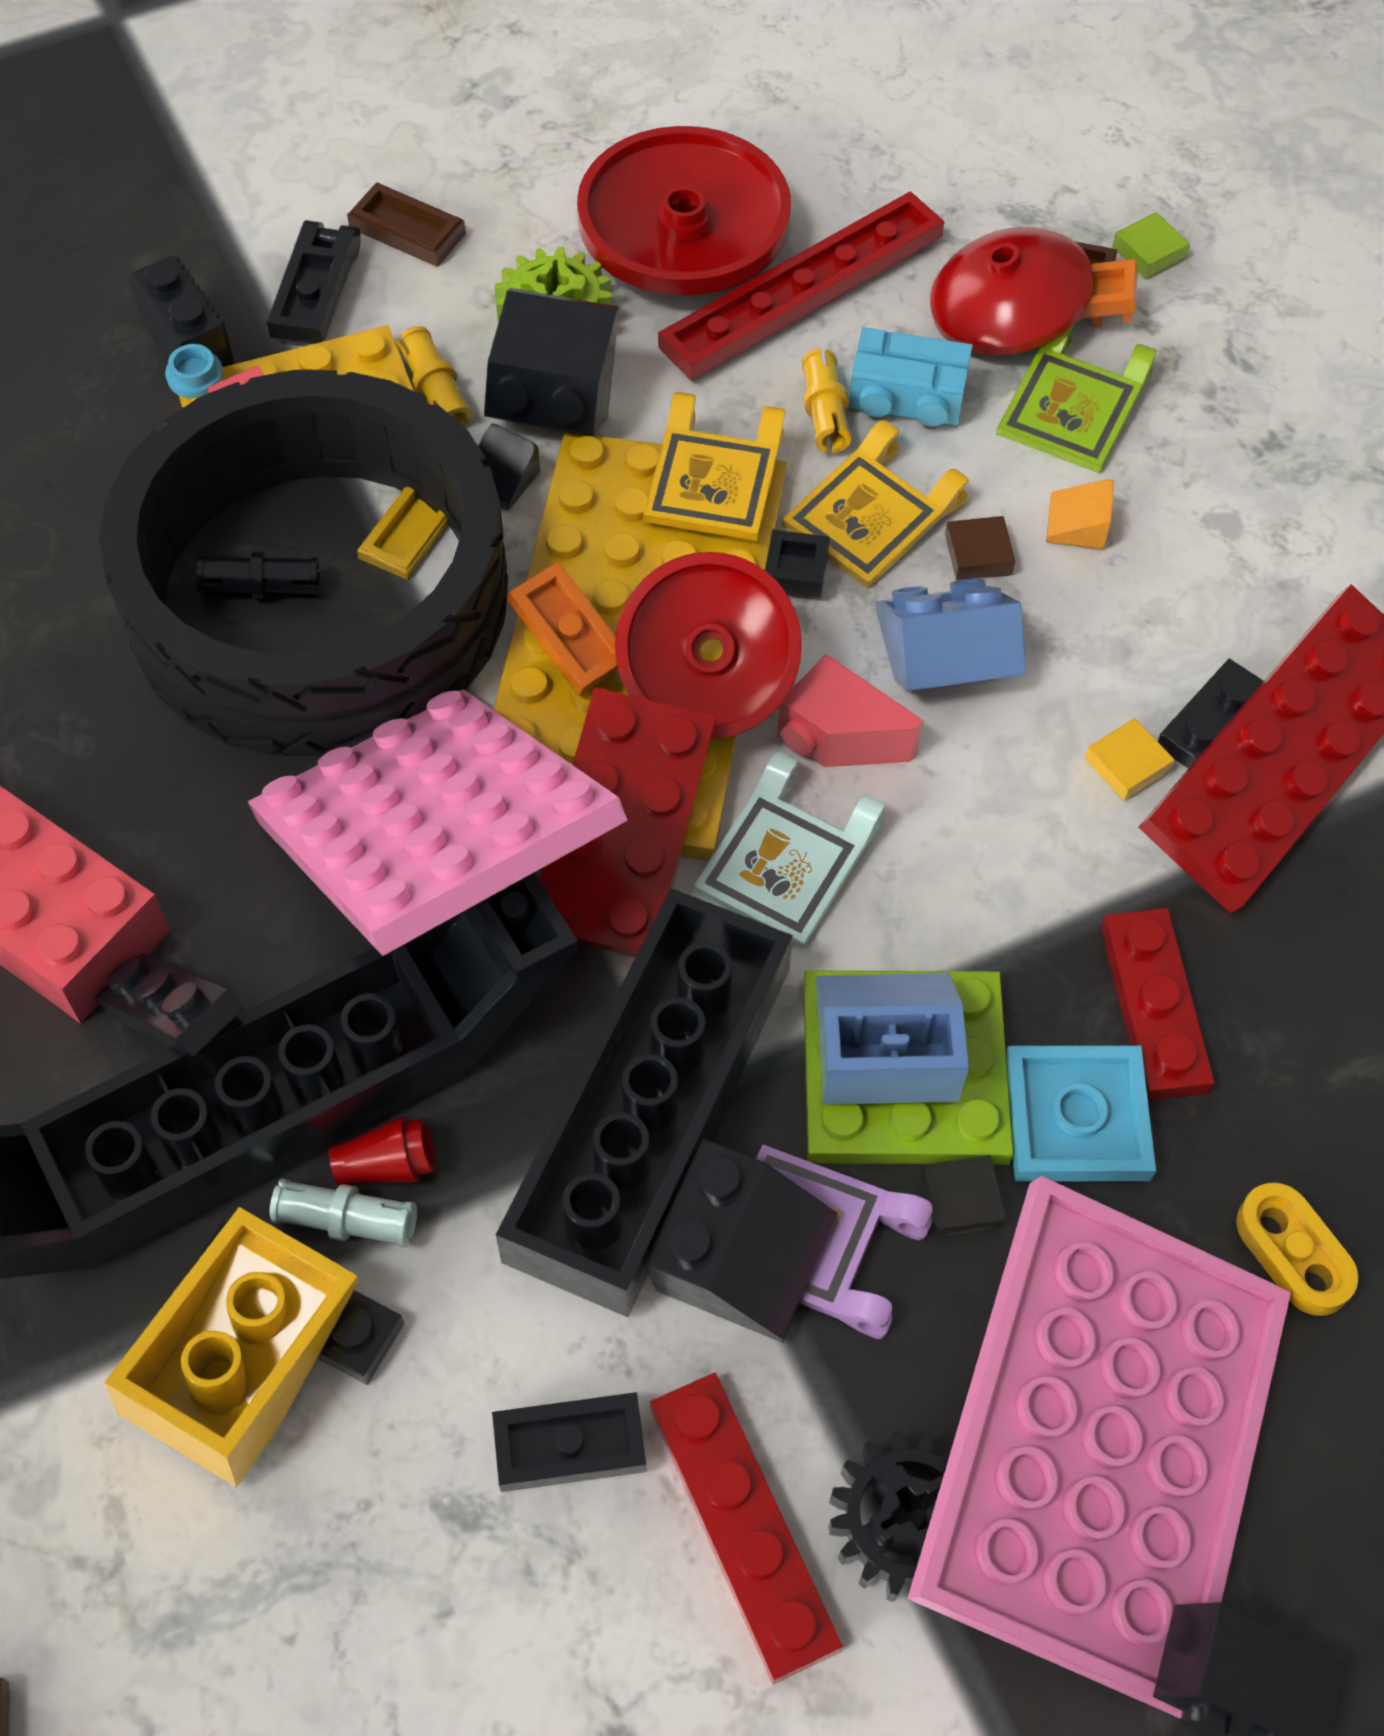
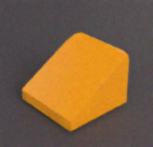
[1046,480,1114,549]

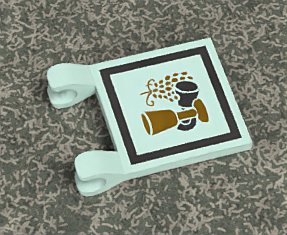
[693,751,885,948]

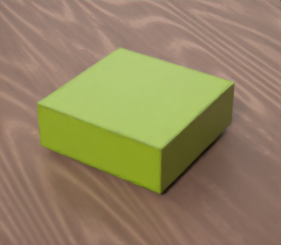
[1112,212,1190,278]

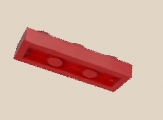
[1100,908,1215,1101]

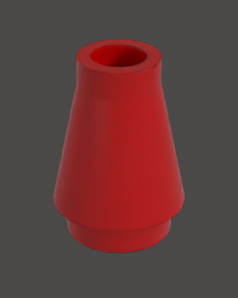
[329,1115,436,1186]

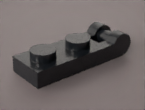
[267,220,361,344]

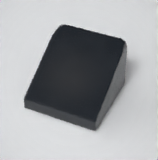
[478,423,540,509]

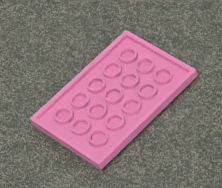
[247,689,628,956]
[907,1176,1291,1719]

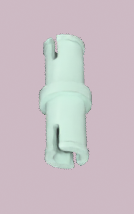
[270,1178,417,1247]

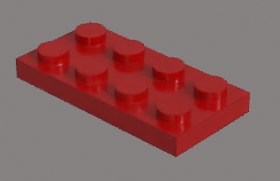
[540,687,717,957]

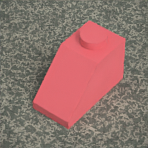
[777,654,924,767]

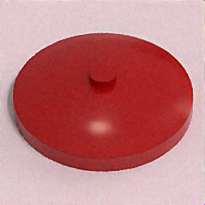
[577,126,791,296]

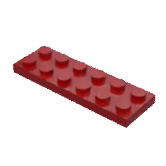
[1138,584,1384,914]

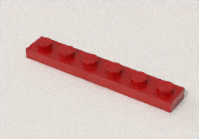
[658,191,945,381]

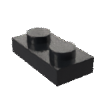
[1157,658,1264,768]
[492,1392,647,1492]

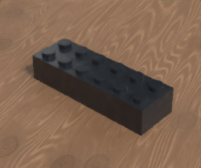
[495,888,793,1317]

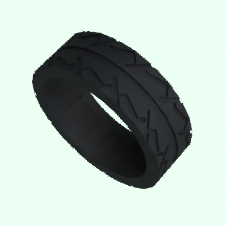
[99,370,508,756]

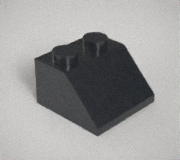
[484,288,620,436]
[643,1139,839,1343]

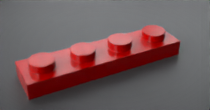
[650,1372,843,1685]

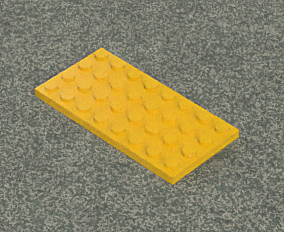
[493,431,787,861]

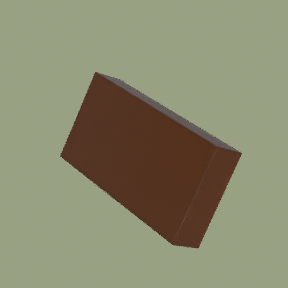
[347,182,466,267]

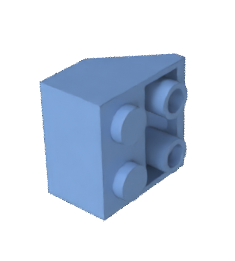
[876,579,1026,691]
[815,973,969,1104]

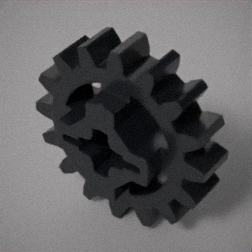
[828,1432,952,1602]

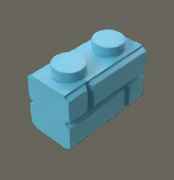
[848,327,972,426]

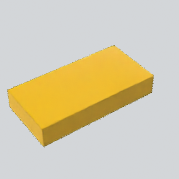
[357,486,448,580]

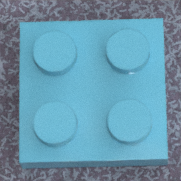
[1006,1046,1156,1182]

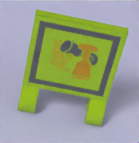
[996,324,1157,473]

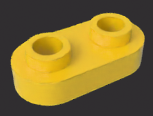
[1236,1183,1358,1316]

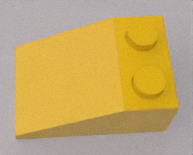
[104,1207,359,1488]

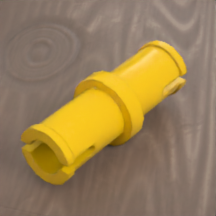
[397,326,473,427]
[802,348,851,454]

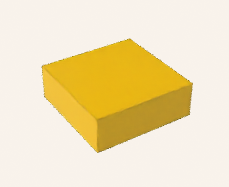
[1084,718,1175,801]

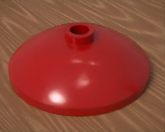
[930,227,1093,356]
[615,552,802,739]

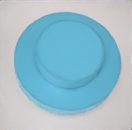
[165,344,224,398]

